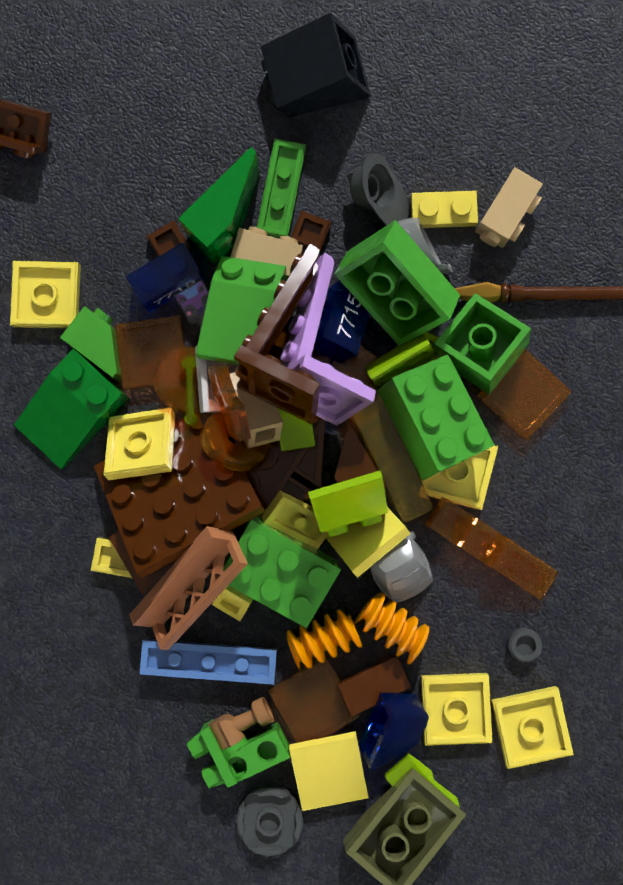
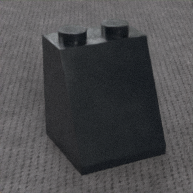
[261,13,371,117]

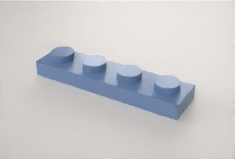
[140,639,277,685]

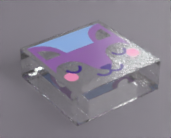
[173,279,209,325]

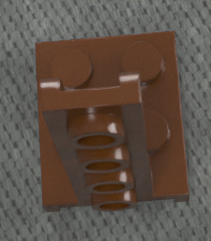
[234,244,320,424]

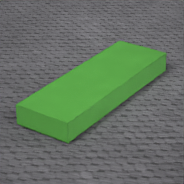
[257,139,306,239]

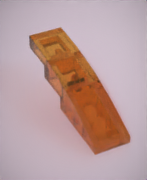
[425,497,559,600]

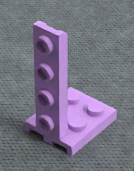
[280,253,376,426]

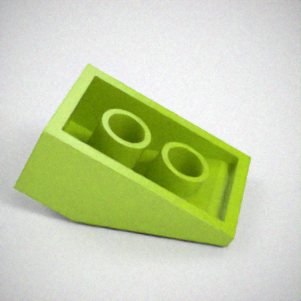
[308,470,388,537]

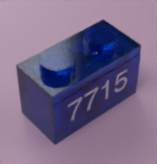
[125,242,205,313]
[313,280,370,363]

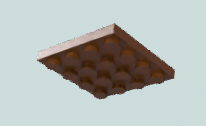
[94,409,265,579]

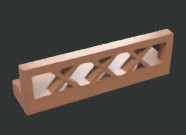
[129,526,248,650]

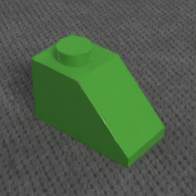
[60,306,124,382]

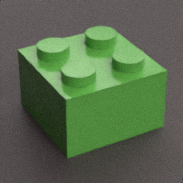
[434,293,531,395]

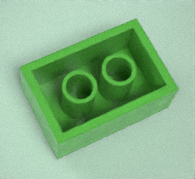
[334,220,460,346]
[378,354,495,481]
[223,516,341,628]

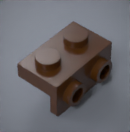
[0,99,51,158]

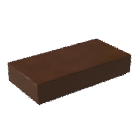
[336,655,411,717]

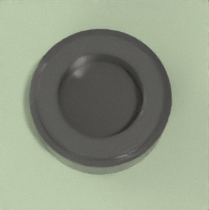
[507,627,542,662]

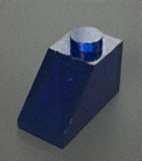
[359,692,429,770]

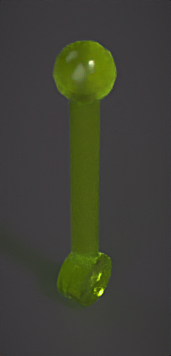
[182,356,197,426]

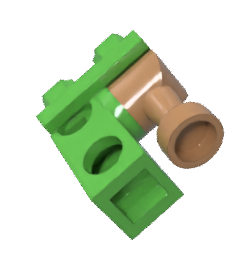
[187,697,290,788]

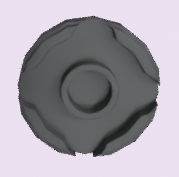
[236,784,303,857]

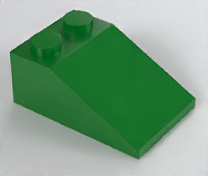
[178,147,260,264]
[14,348,130,470]

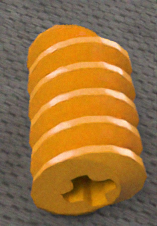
[354,592,429,665]
[287,609,362,670]

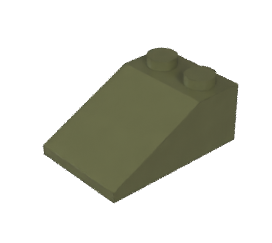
[343,768,466,885]

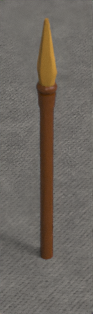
[455,282,623,303]

